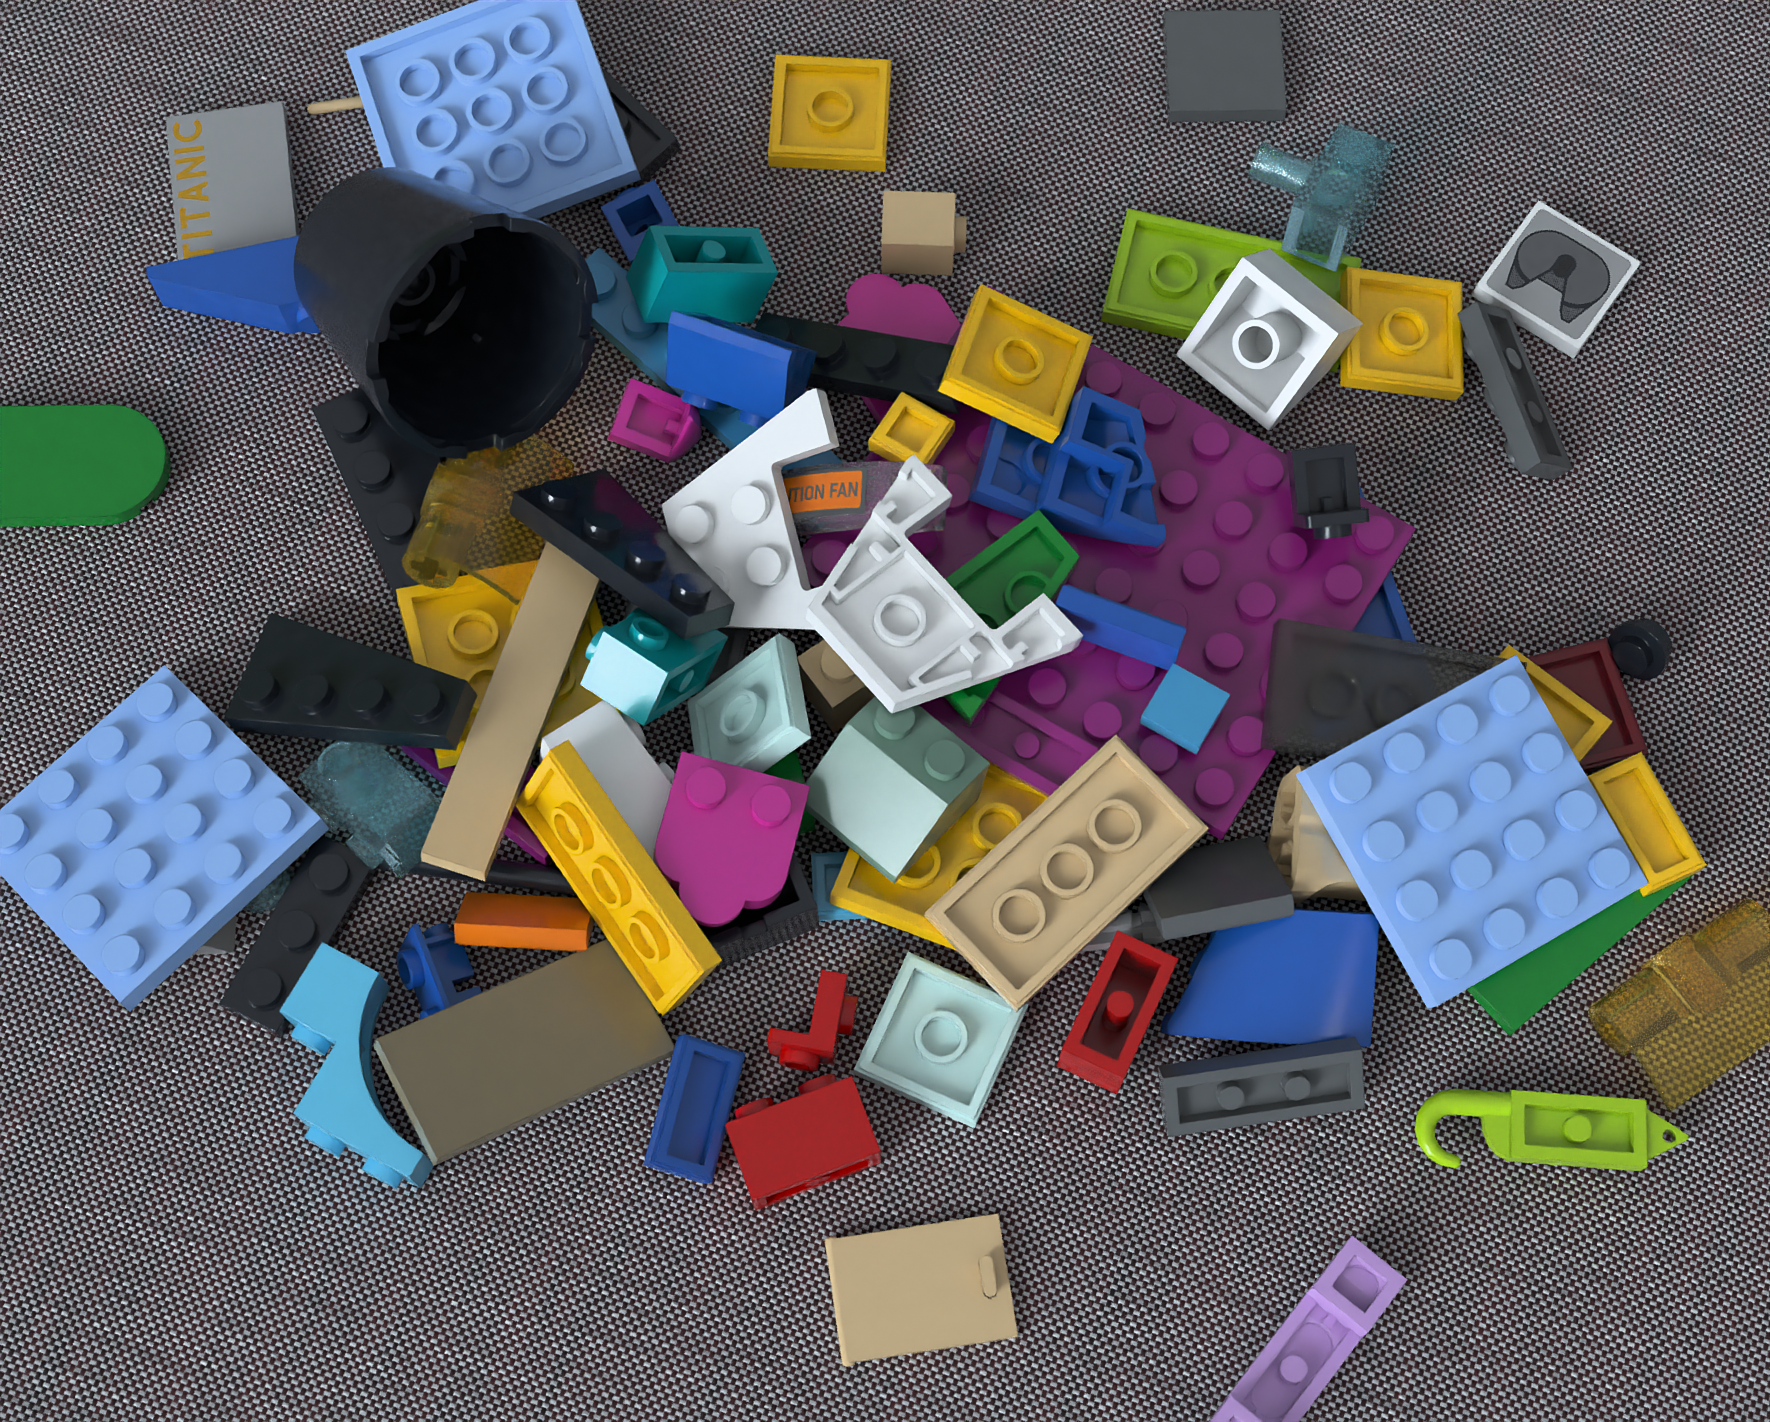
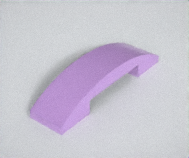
[1208,1236,1407,1422]

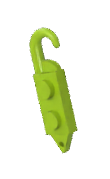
[1414,1088,1689,1171]

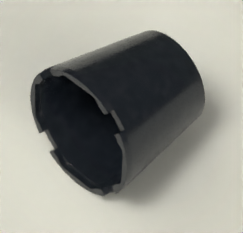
[293,167,598,459]

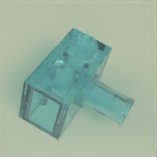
[1248,123,1395,272]
[297,740,441,880]

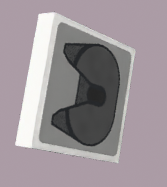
[1472,200,1641,359]

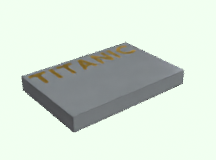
[166,101,300,260]

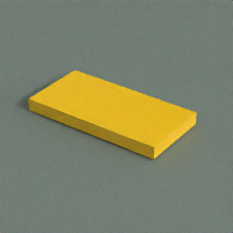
[515,740,722,1016]

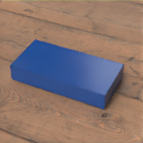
[1055,584,1187,671]
[643,1034,746,1184]

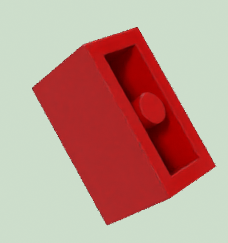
[1057,930,1179,1094]
[725,1074,881,1211]

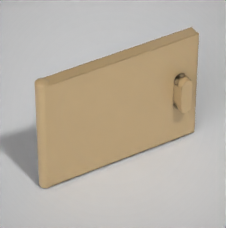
[825,1214,1018,1367]

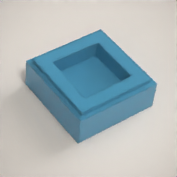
[1139,663,1230,755]

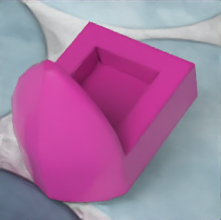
[607,378,702,463]

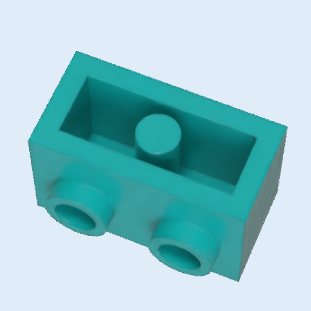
[626,226,778,323]
[580,608,728,726]

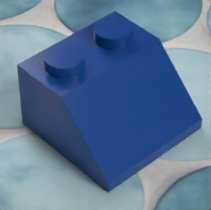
[666,310,817,428]

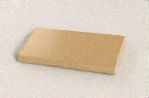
[925,735,1209,1013]

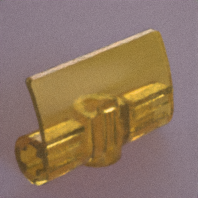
[402,435,574,605]
[1588,898,1770,1111]

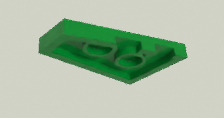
[944,509,1080,727]

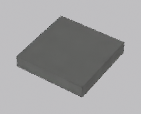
[1163,10,1287,122]
[1143,835,1295,940]

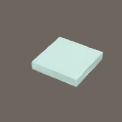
[687,633,811,773]
[854,952,1029,1128]

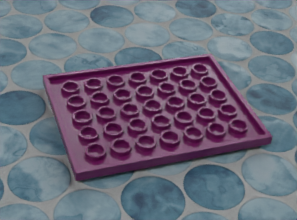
[801,285,1416,841]

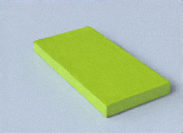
[1101,208,1362,372]

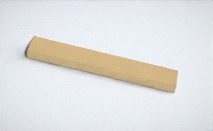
[421,541,602,881]

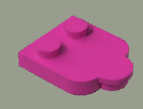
[838,274,961,425]
[653,751,810,927]

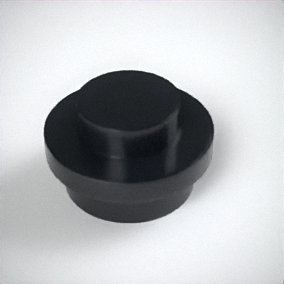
[1608,618,1672,680]

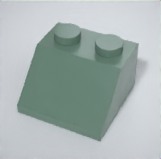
[804,696,990,884]

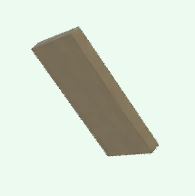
[374,939,675,1166]

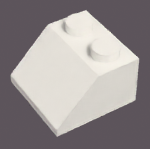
[1176,249,1363,431]

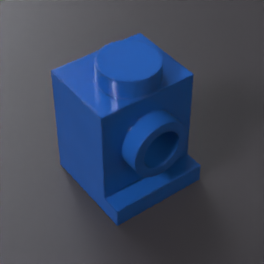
[601,180,679,266]

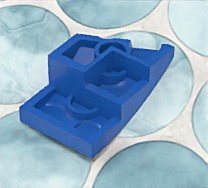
[968,386,1166,547]
[1161,907,1379,1047]

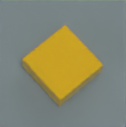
[868,392,955,469]

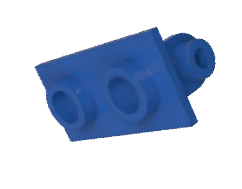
[396,923,482,1019]

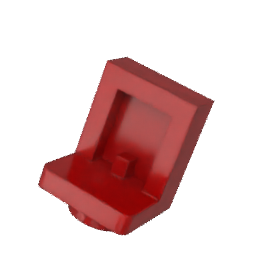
[767,970,859,1072]

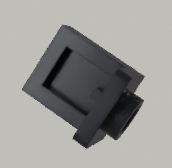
[1287,442,1370,539]

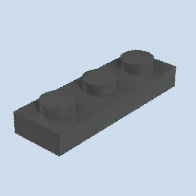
[1457,301,1573,480]
[1158,1037,1365,1137]

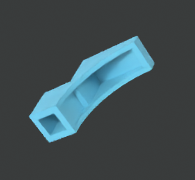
[280,942,434,1189]

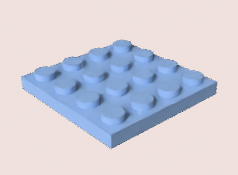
[345,0,641,219]
[1296,655,1648,1009]
[0,665,329,1011]

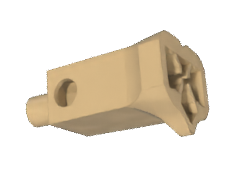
[1266,765,1367,903]

